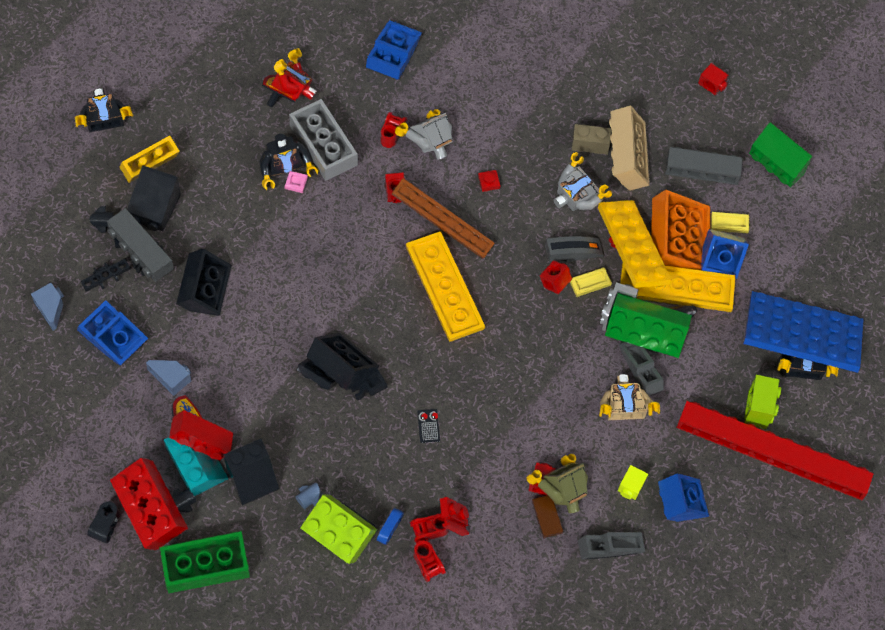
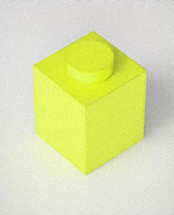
[618,465,648,500]

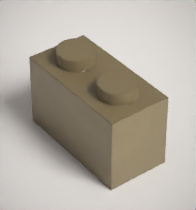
[571,124,611,155]

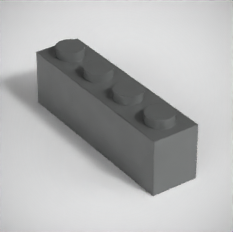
[665,147,742,185]
[107,208,174,282]

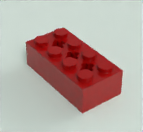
[110,458,188,550]

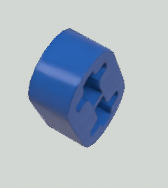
[377,508,404,545]

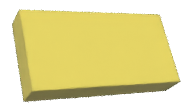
[711,212,749,233]
[570,267,612,297]

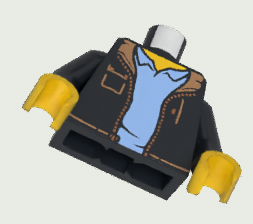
[75,89,133,133]
[259,133,318,190]
[777,354,839,380]

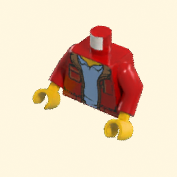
[271,48,317,100]

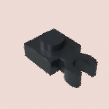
[351,369,388,400]

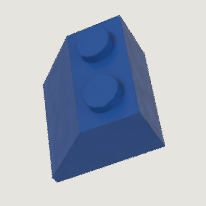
[701,229,749,279]
[658,474,709,522]

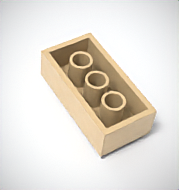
[609,105,649,190]

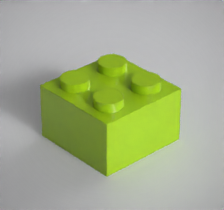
[744,375,781,429]

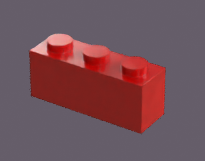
[169,410,233,460]

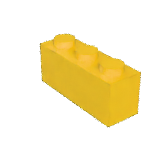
[119,136,180,183]

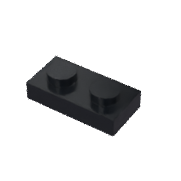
[296,358,337,390]

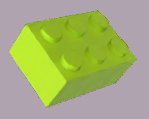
[301,494,378,564]

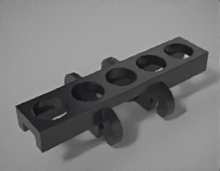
[80,259,130,292]

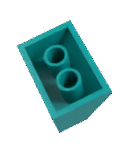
[164,437,228,496]

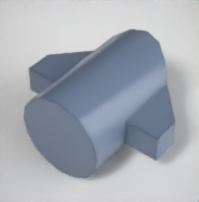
[296,483,322,509]

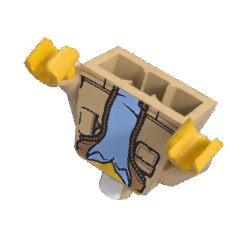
[599,374,660,420]

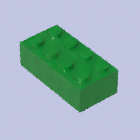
[605,293,692,358]
[160,531,250,594]

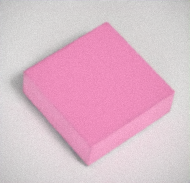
[285,171,308,193]

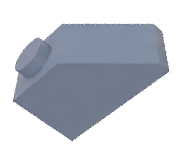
[31,283,64,331]
[146,360,191,396]

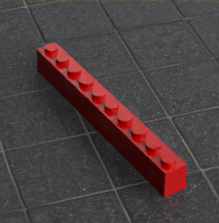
[676,401,874,500]

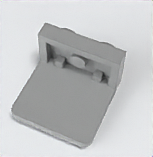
[600,282,638,331]

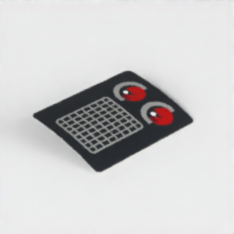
[417,409,440,443]

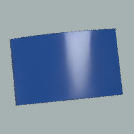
[366,20,422,80]
[77,300,148,366]

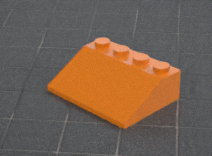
[651,190,710,271]

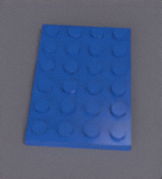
[744,291,863,373]

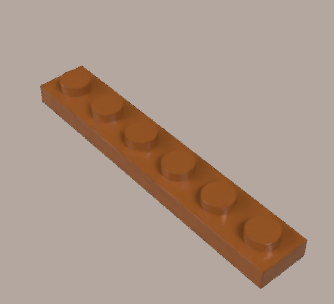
[392,178,495,259]

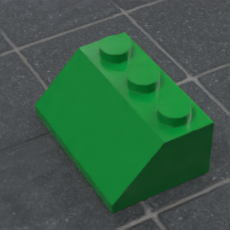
[749,122,812,188]

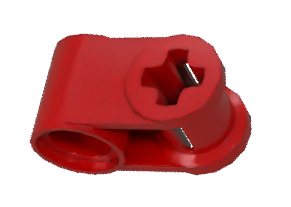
[380,112,407,148]
[410,514,449,543]
[413,540,446,582]

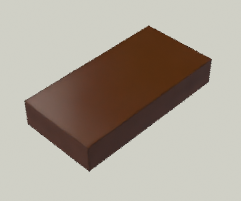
[532,495,563,538]

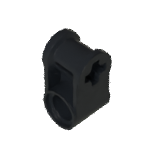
[87,501,120,543]

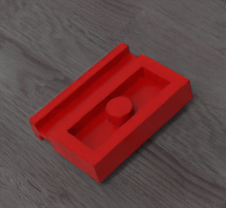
[440,497,469,536]

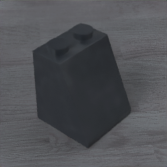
[127,165,181,232]
[223,439,279,506]

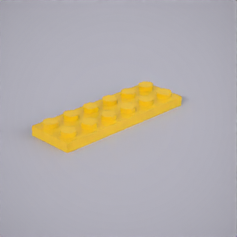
[598,200,672,288]
[406,231,485,342]
[620,262,735,312]

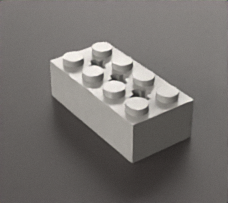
[289,99,358,181]

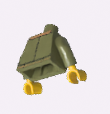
[527,454,588,513]

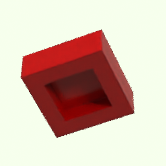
[478,170,500,192]

